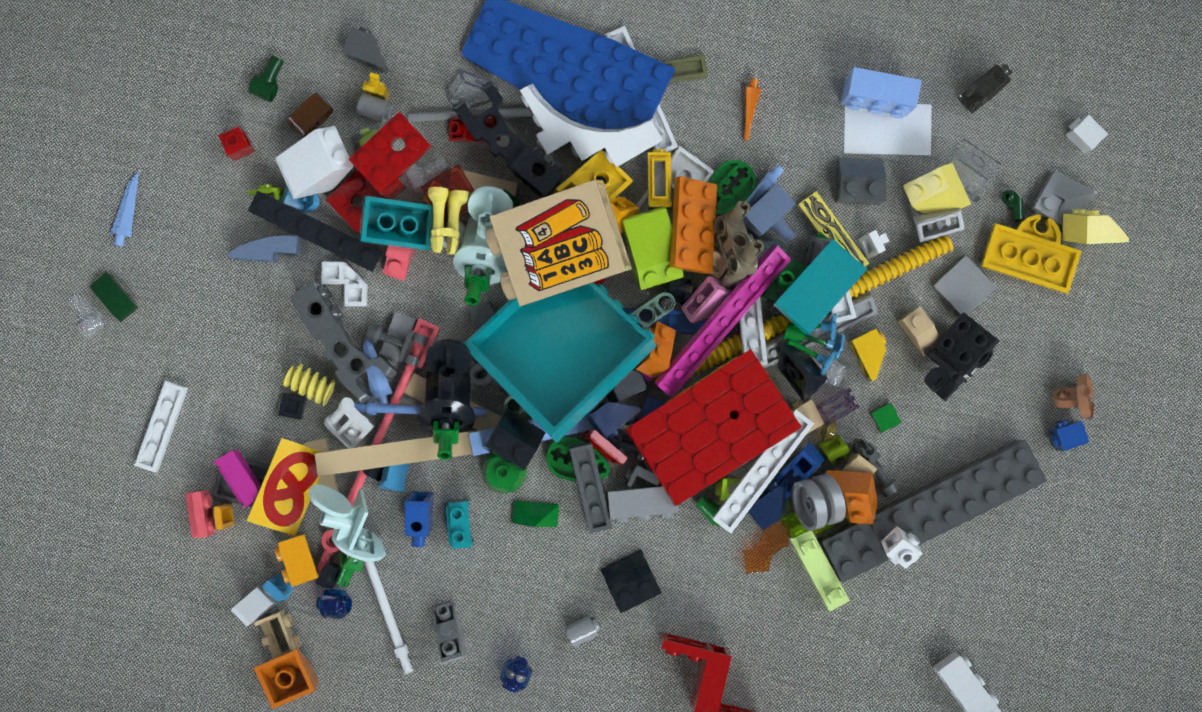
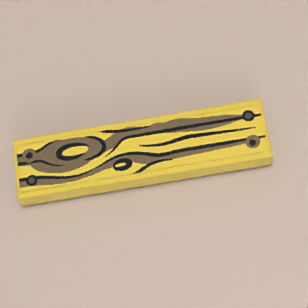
[797,191,869,267]

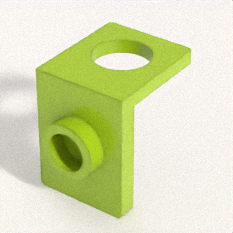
[247,184,284,201]
[715,477,742,502]

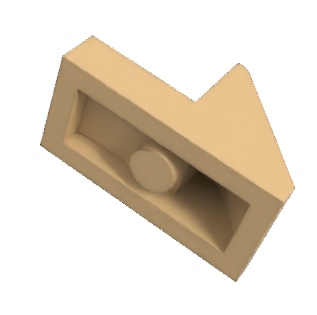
[841,453,877,474]

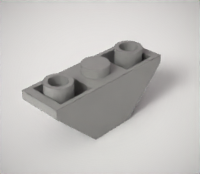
[432,601,467,665]

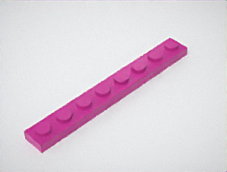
[654,243,791,398]

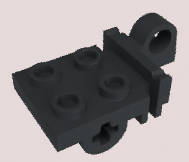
[924,312,1000,402]

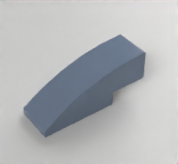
[227,235,302,263]

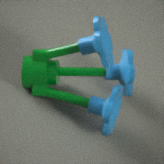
[783,313,845,376]

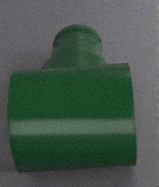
[248,55,284,102]

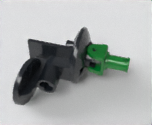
[418,339,476,460]

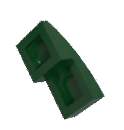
[89,272,138,322]

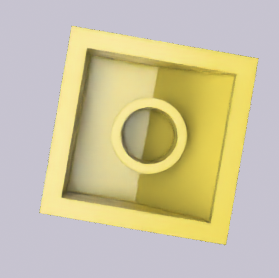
[903,163,971,214]
[1062,209,1129,244]

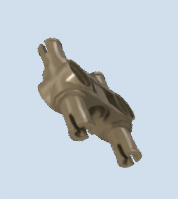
[714,201,765,289]

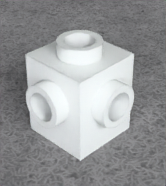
[881,526,923,569]

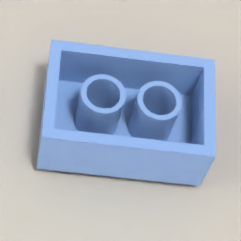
[841,67,922,119]

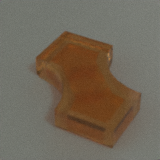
[743,523,789,573]

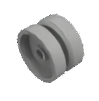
[791,473,846,531]

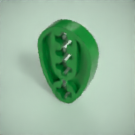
[709,160,756,216]
[546,436,610,482]

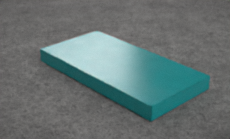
[773,239,867,336]

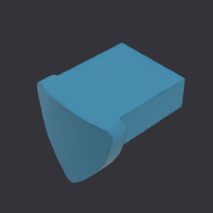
[280,184,320,214]
[377,464,409,492]
[262,573,294,603]

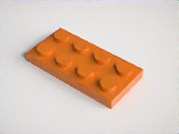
[670,176,717,274]

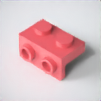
[185,490,216,538]

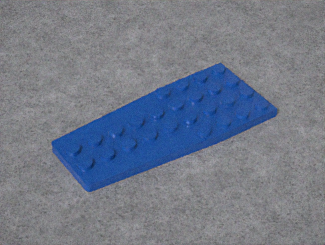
[462,0,676,129]

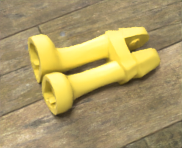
[428,187,471,255]

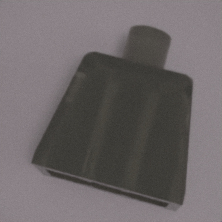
[957,64,1012,114]

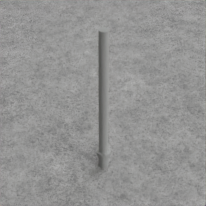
[408,108,534,122]

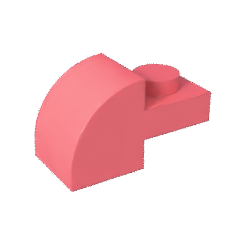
[382,246,416,281]

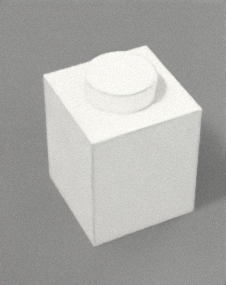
[1066,115,1108,154]

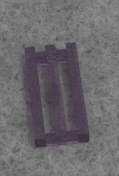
[816,387,860,426]

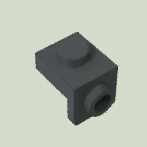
[624,464,659,487]

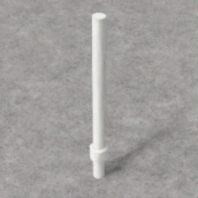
[364,561,413,674]

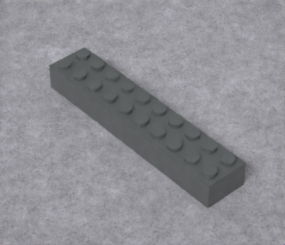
[818,440,1047,583]

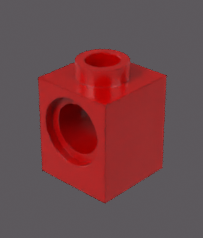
[218,126,255,161]

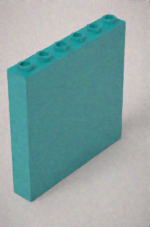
[464,282,656,443]

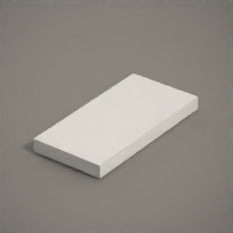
[637,146,715,227]

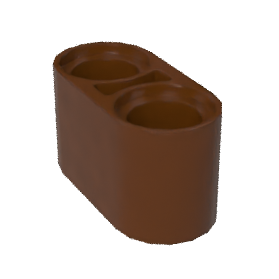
[287,93,333,138]

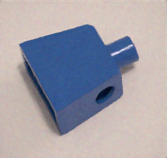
[405,491,434,547]

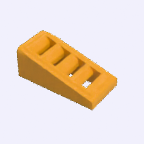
[213,503,235,530]

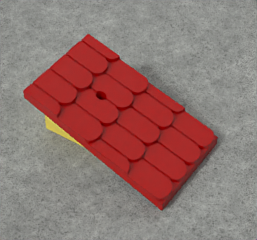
[625,349,802,506]

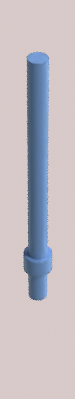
[354,401,486,417]

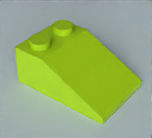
[622,206,684,290]

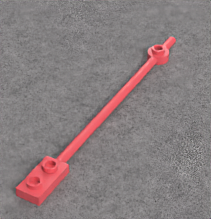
[316,318,440,573]

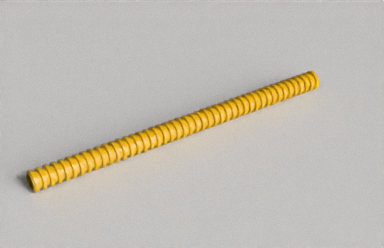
[691,235,953,378]

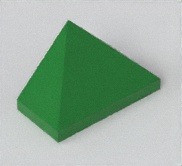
[512,500,559,527]

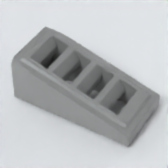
[913,208,965,242]

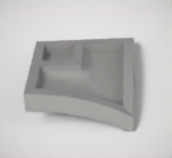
[1031,170,1098,229]

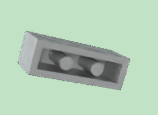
[608,485,679,523]

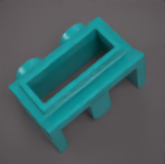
[446,500,474,549]

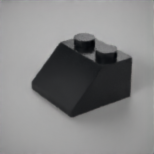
[483,409,546,472]
[601,549,662,613]

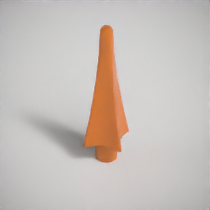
[744,79,762,141]

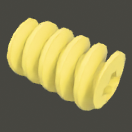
[283,363,335,407]

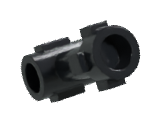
[610,434,645,461]

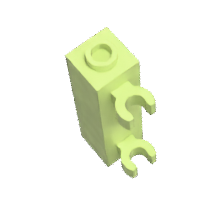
[787,525,850,611]

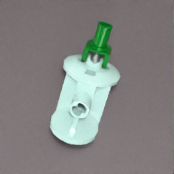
[453,186,513,306]
[308,485,386,587]

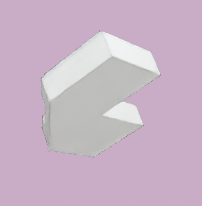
[321,261,368,307]

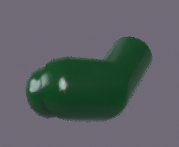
[1002,190,1024,221]

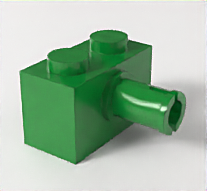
[761,258,807,304]

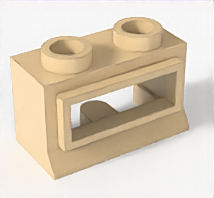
[254,609,301,660]

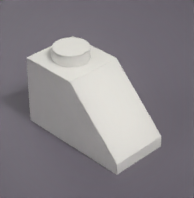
[231,584,277,627]

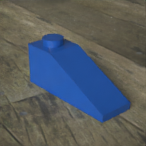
[762,442,826,498]

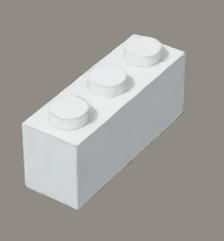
[932,652,1001,712]

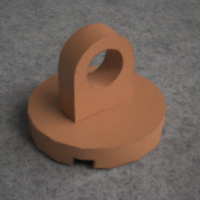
[1052,374,1095,419]

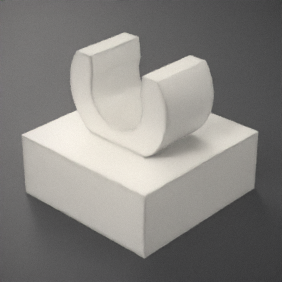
[858,230,889,259]

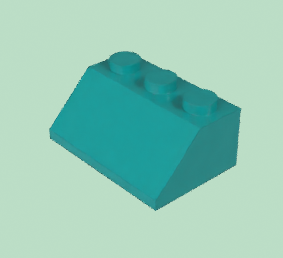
[360,196,433,251]

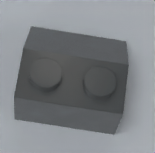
[835,158,887,206]

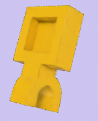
[362,72,390,100]

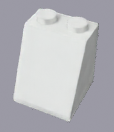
[275,126,353,199]

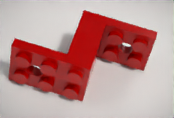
[326,112,432,233]
[660,632,757,712]

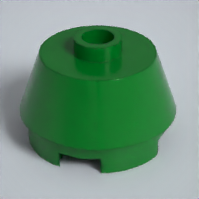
[482,453,527,494]

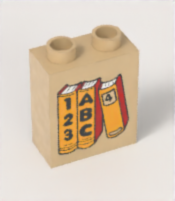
[485,179,632,306]

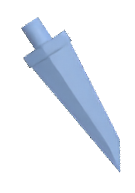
[746,165,784,207]
[111,171,139,247]
[363,338,393,404]

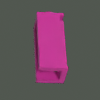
[213,449,262,509]

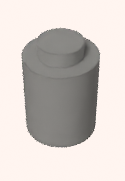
[357,93,393,123]
[565,615,601,648]

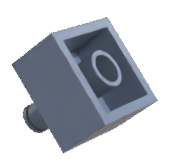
[743,184,797,244]

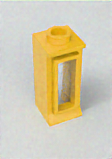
[647,149,672,210]

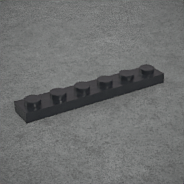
[248,190,383,272]

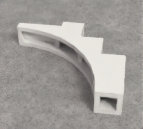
[520,84,666,167]

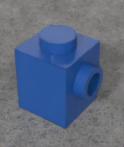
[1049,419,1090,451]

